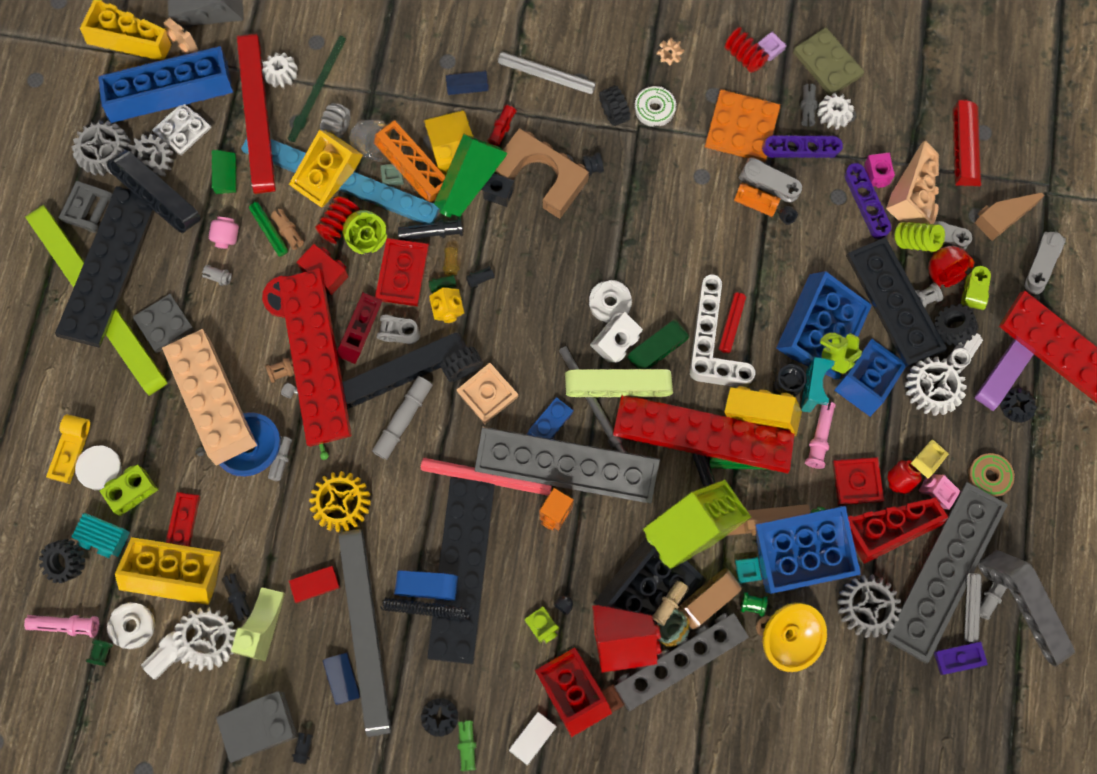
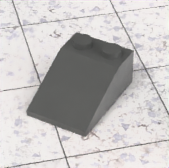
[216,691,298,763]

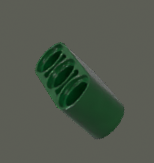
[627,319,690,369]

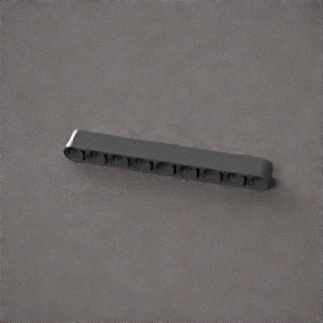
[339,528,391,737]

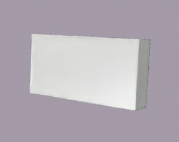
[509,712,556,765]

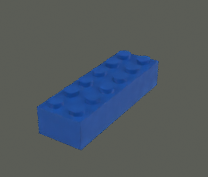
[98,46,233,123]

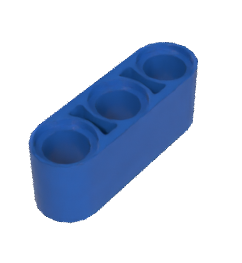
[394,571,458,600]

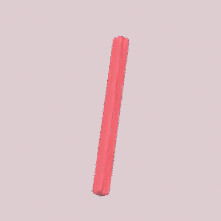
[421,458,552,496]

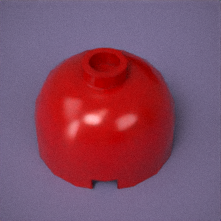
[928,246,974,288]

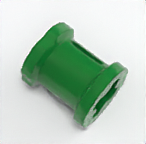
[740,592,767,617]

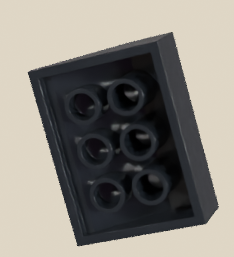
[593,538,706,640]

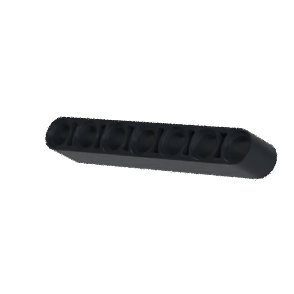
[342,332,467,410]

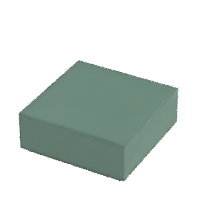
[380,164,404,186]

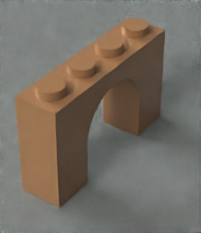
[494,128,589,219]

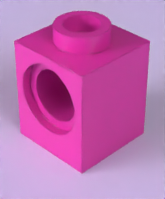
[864,153,895,188]

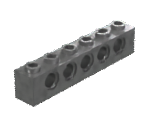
[615,613,749,712]

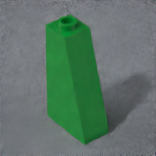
[434,134,507,217]

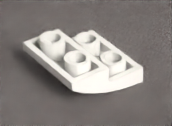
[153,105,211,155]

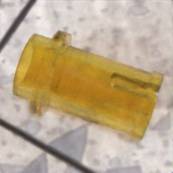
[443,247,460,276]

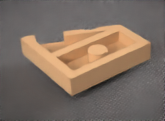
[164,18,199,55]

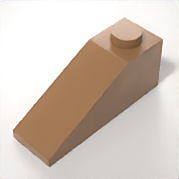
[975,193,1045,241]

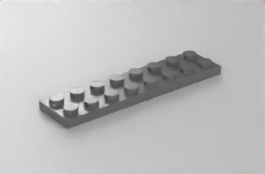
[474,427,659,504]
[884,482,1008,663]

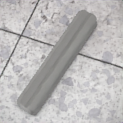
[964,573,982,642]

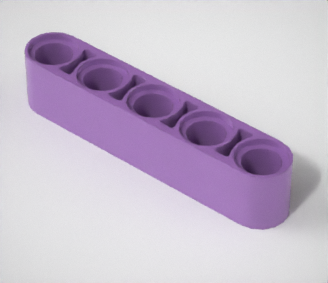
[974,339,1033,411]

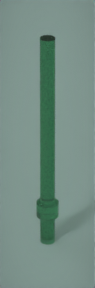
[287,36,346,142]

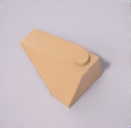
[886,140,939,224]

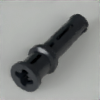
[398,217,464,240]

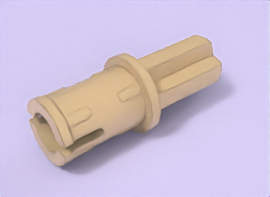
[652,581,688,625]

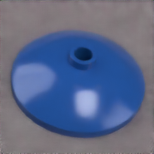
[219,413,281,476]

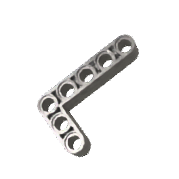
[978,550,1075,667]

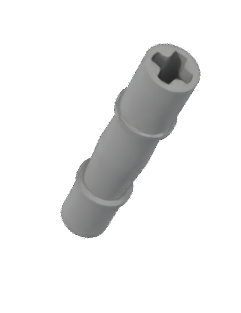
[372,376,433,460]

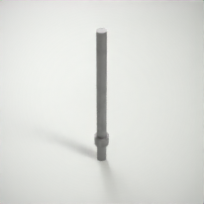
[559,346,627,453]

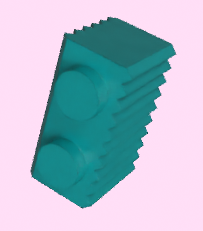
[71,513,130,558]

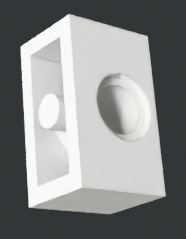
[590,312,643,362]

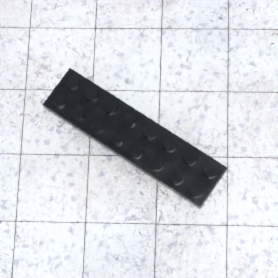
[55,186,154,348]
[427,478,495,665]

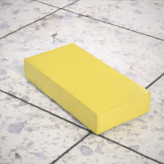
[911,440,949,478]

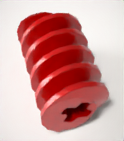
[725,27,769,73]
[315,196,360,244]

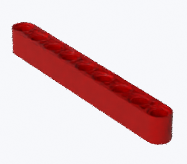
[237,34,276,194]

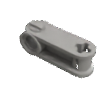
[739,158,802,202]
[1025,231,1066,295]

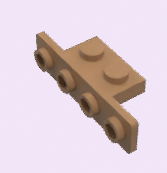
[727,505,810,536]

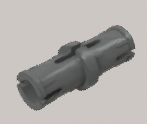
[801,84,817,127]

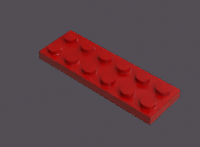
[999,291,1097,403]

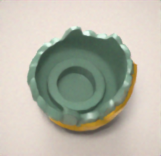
[657,609,690,646]

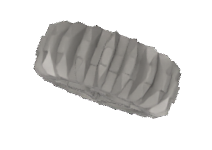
[72,120,131,176]
[837,575,901,638]

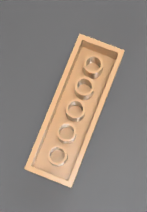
[162,329,257,465]

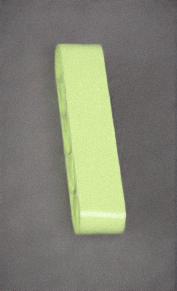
[565,369,673,397]

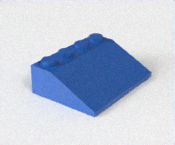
[776,271,872,380]
[755,506,861,593]

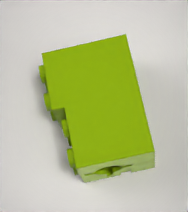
[643,480,751,569]

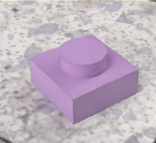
[758,32,786,61]

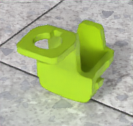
[820,333,862,374]

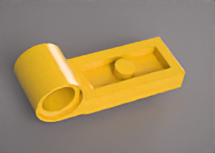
[46,414,90,484]

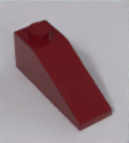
[337,292,382,364]

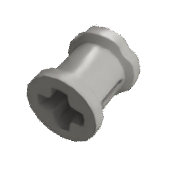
[916,283,943,308]

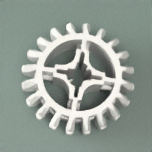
[905,357,967,416]
[172,607,237,671]

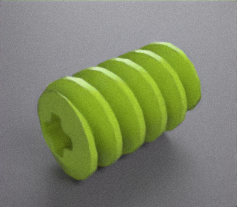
[895,222,945,252]

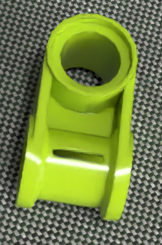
[961,266,991,310]

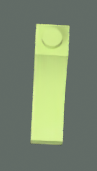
[231,587,285,661]

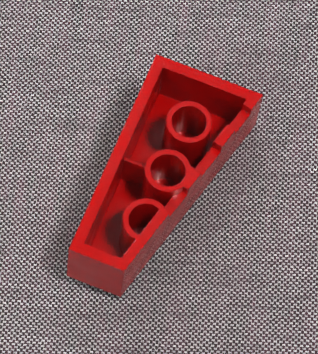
[848,498,948,564]

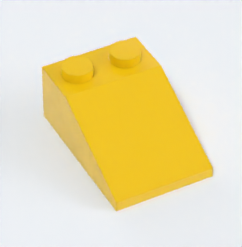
[424,110,473,175]
[289,130,363,208]

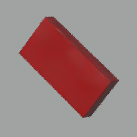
[289,566,340,603]

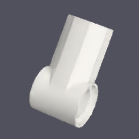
[947,333,983,371]
[141,631,184,679]

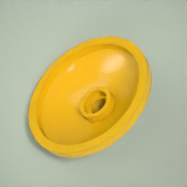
[763,603,827,672]

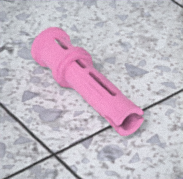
[805,402,836,469]
[24,615,99,637]

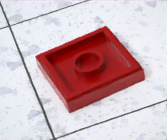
[832,457,884,505]

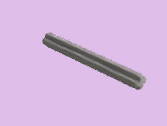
[498,52,595,94]

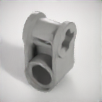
[934,221,972,250]
[376,315,420,344]

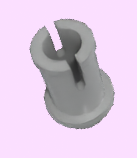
[202,265,232,286]

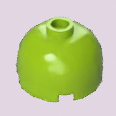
[343,210,387,254]

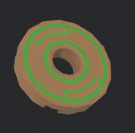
[968,453,1015,497]

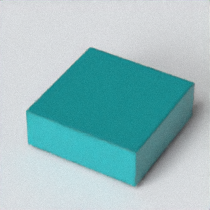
[734,557,762,584]

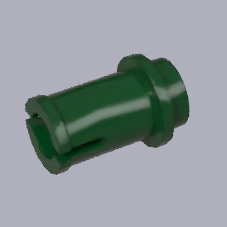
[428,274,456,293]

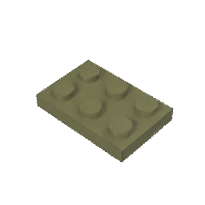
[793,28,864,97]

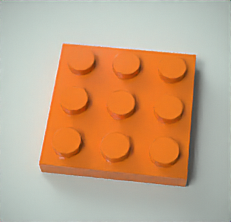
[705,90,780,163]

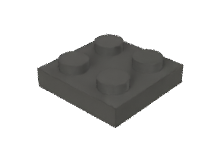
[133,294,194,353]

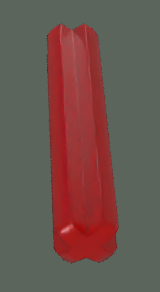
[718,292,746,353]

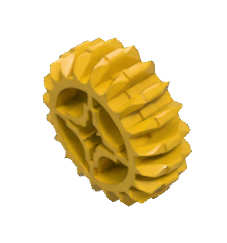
[309,471,371,533]

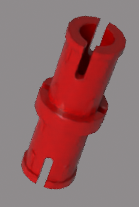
[487,105,516,147]

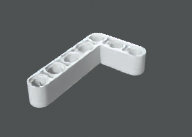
[689,275,755,387]

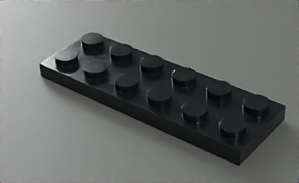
[846,237,947,367]

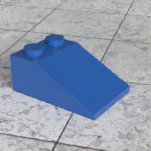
[834,339,905,417]

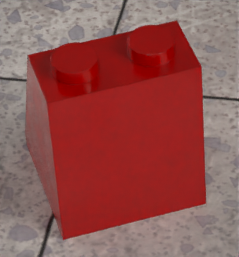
[592,605,661,672]

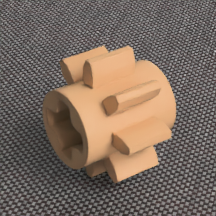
[657,38,684,66]

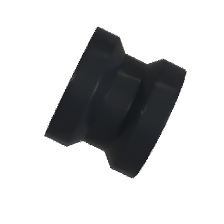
[582,152,604,176]

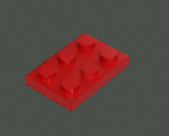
[375,238,429,307]

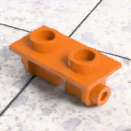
[734,182,781,217]

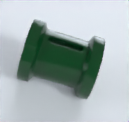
[85,639,113,667]

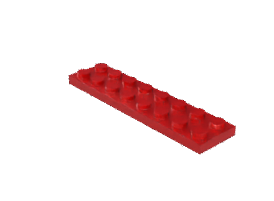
[278,268,352,447]
[613,395,795,473]

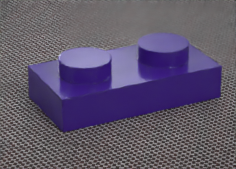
[934,642,988,675]

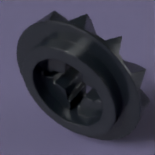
[1000,388,1037,423]
[421,698,458,737]

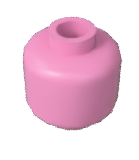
[209,217,239,249]

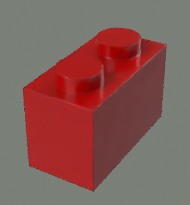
[296,244,348,295]

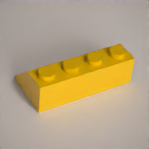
[115,537,221,605]

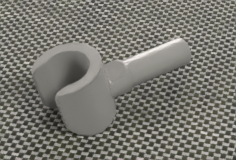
[281,383,298,399]

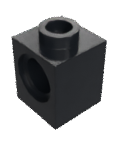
[481,173,515,207]

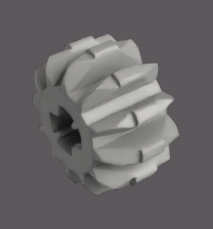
[320,103,351,139]

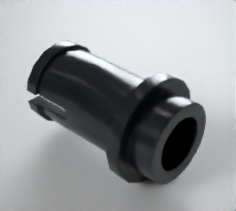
[466,266,495,288]
[291,733,313,764]

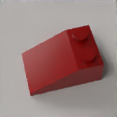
[535,648,612,737]

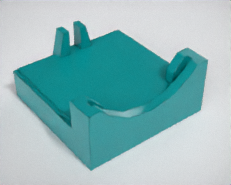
[800,357,835,413]

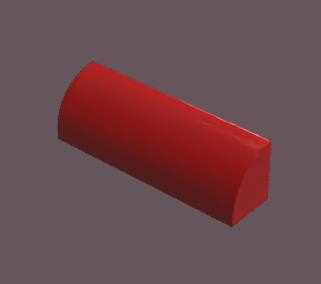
[953,100,981,186]

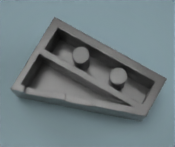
[168,0,244,27]

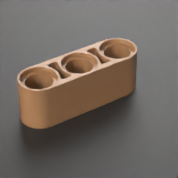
[677,569,742,629]

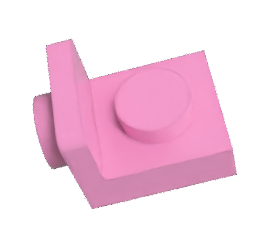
[919,474,961,509]

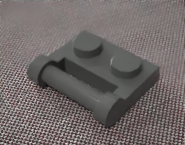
[59,181,113,233]

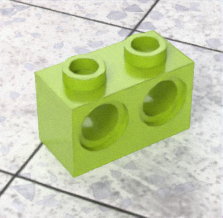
[100,465,158,516]

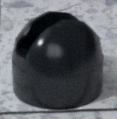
[779,206,798,225]
[553,595,573,615]

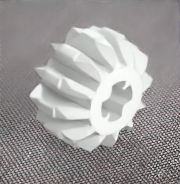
[262,52,298,88]
[817,93,854,130]

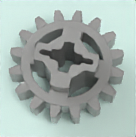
[128,134,174,177]

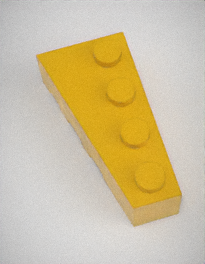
[80,0,171,61]

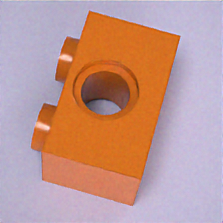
[539,488,574,531]

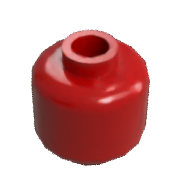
[887,460,921,494]

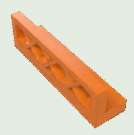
[374,120,445,203]

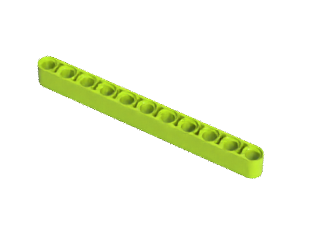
[25,205,168,396]

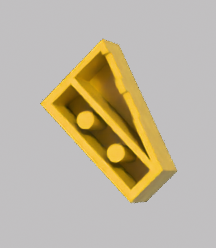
[725,386,802,436]

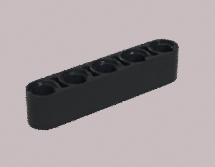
[107,150,200,233]

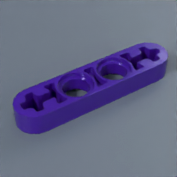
[762,136,843,158]
[844,163,891,240]

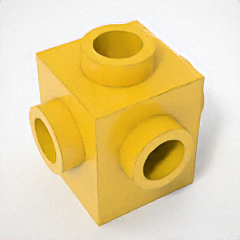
[429,288,464,323]

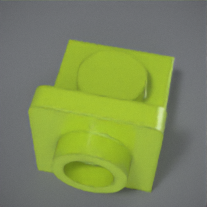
[524,607,559,643]

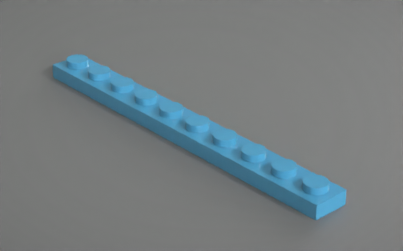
[241,138,440,224]

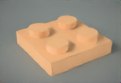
[456,363,519,424]

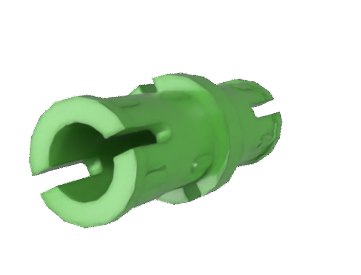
[457,721,476,771]

